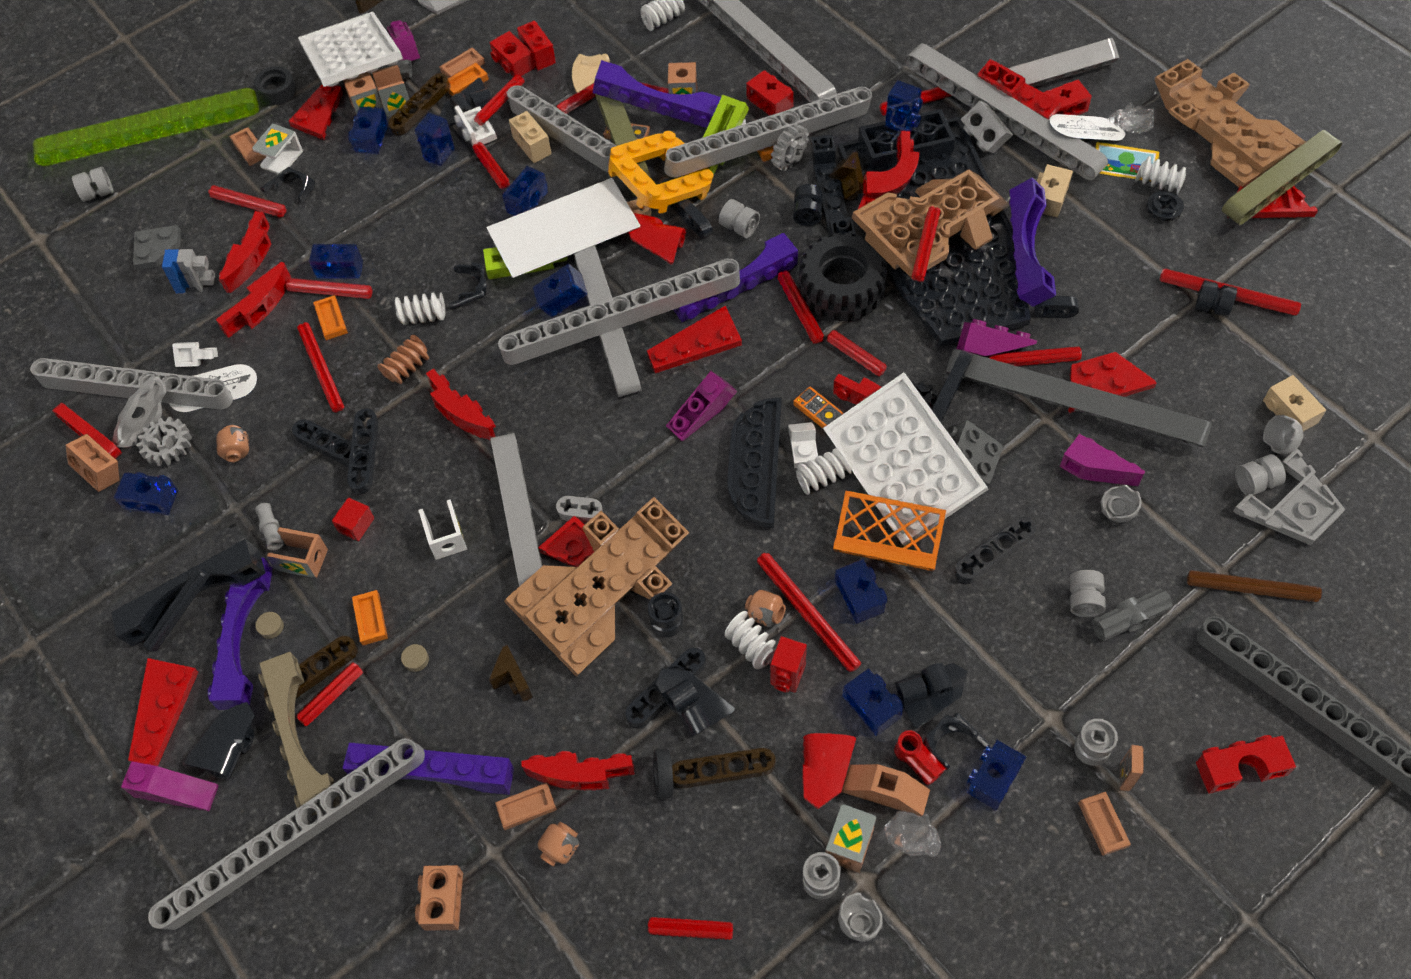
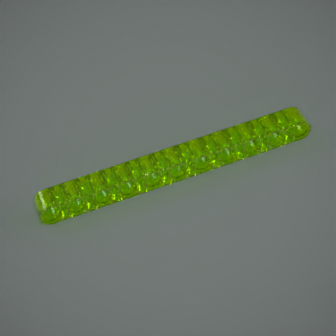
[33,88,259,166]

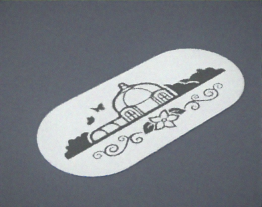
[1050,114,1125,141]
[169,364,257,412]

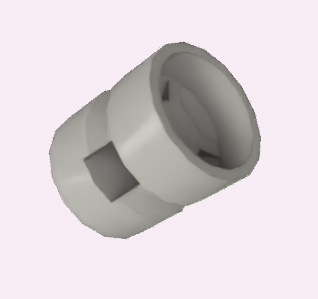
[72,167,114,202]
[719,199,760,238]
[1235,454,1286,495]
[1069,570,1106,617]
[1074,719,1118,766]
[803,852,840,900]

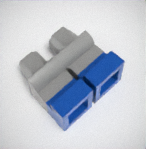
[162,249,215,294]

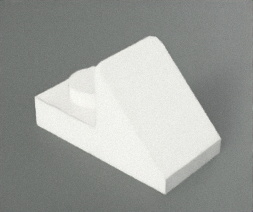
[788,422,818,468]

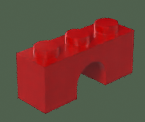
[1196,735,1296,794]

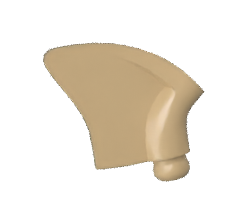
[572,54,610,93]

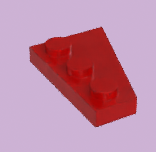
[538,516,594,567]

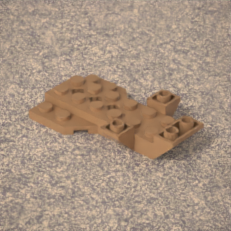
[1155,59,1306,187]
[852,170,1009,278]
[504,497,689,677]

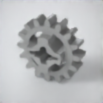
[771,124,809,171]
[137,417,192,466]

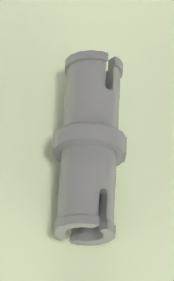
[255,503,283,550]

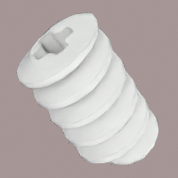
[641,0,685,31]
[1135,156,1186,195]
[395,292,445,325]
[796,448,852,495]
[725,611,776,669]

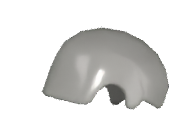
[1263,415,1304,455]
[1100,485,1142,523]
[838,893,882,942]

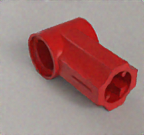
[894,730,946,786]

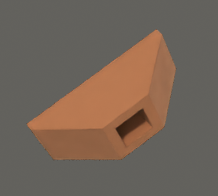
[842,764,930,817]

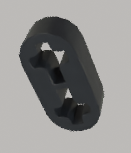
[1034,296,1079,318]

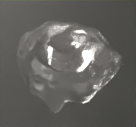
[1108,102,1154,134]
[884,811,941,856]

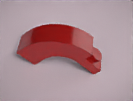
[863,131,919,199]

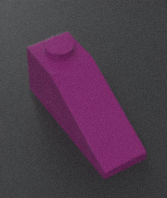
[121,761,219,811]

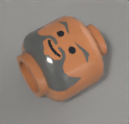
[216,425,249,462]
[745,590,786,627]
[537,822,579,866]

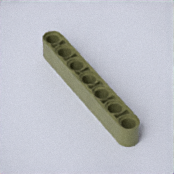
[595,94,651,196]
[1221,130,1343,225]

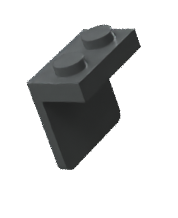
[947,420,1003,484]

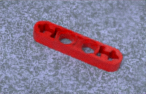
[52,403,122,459]

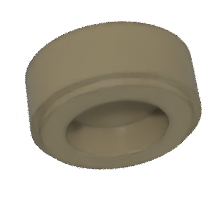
[256,612,284,639]
[401,644,429,672]

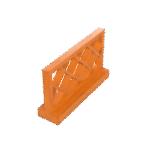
[833,491,946,571]

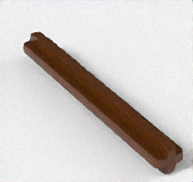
[1187,570,1322,602]

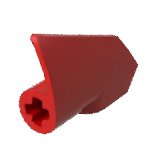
[628,213,686,264]
[803,733,856,809]

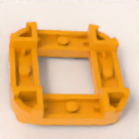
[608,131,714,213]

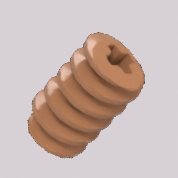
[378,335,429,384]

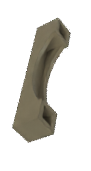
[258,652,341,817]

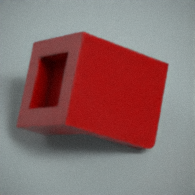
[332,498,374,542]

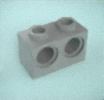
[961,101,1013,153]

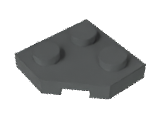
[133,225,181,270]

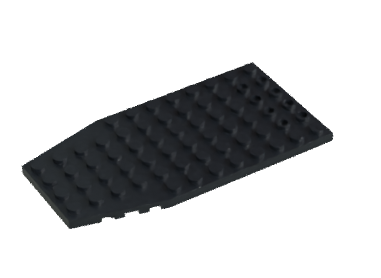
[837,109,1031,346]

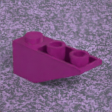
[387,20,420,61]
[957,319,1037,356]
[666,371,737,441]
[1060,434,1145,486]

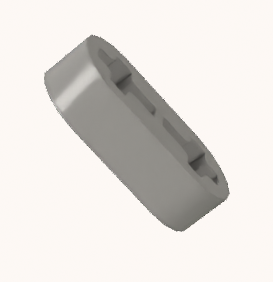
[556,496,603,523]

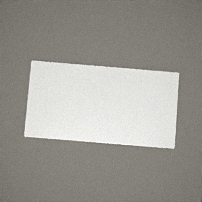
[487,178,640,278]

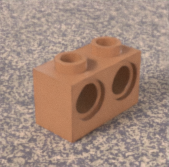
[66,434,119,492]
[415,866,463,930]

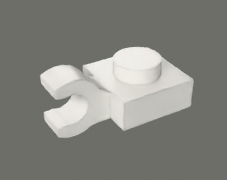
[172,342,218,367]

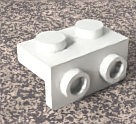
[454,106,497,146]

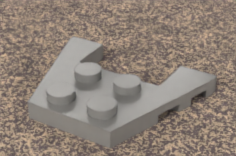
[1233,449,1345,545]

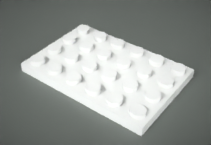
[298,12,403,87]
[823,373,988,546]

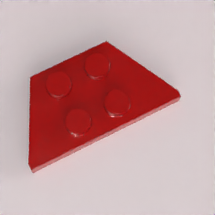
[1227,185,1318,218]
[1068,352,1156,413]

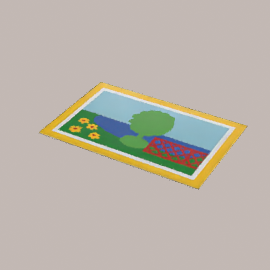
[1095,142,1159,182]

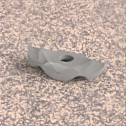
[112,375,166,448]

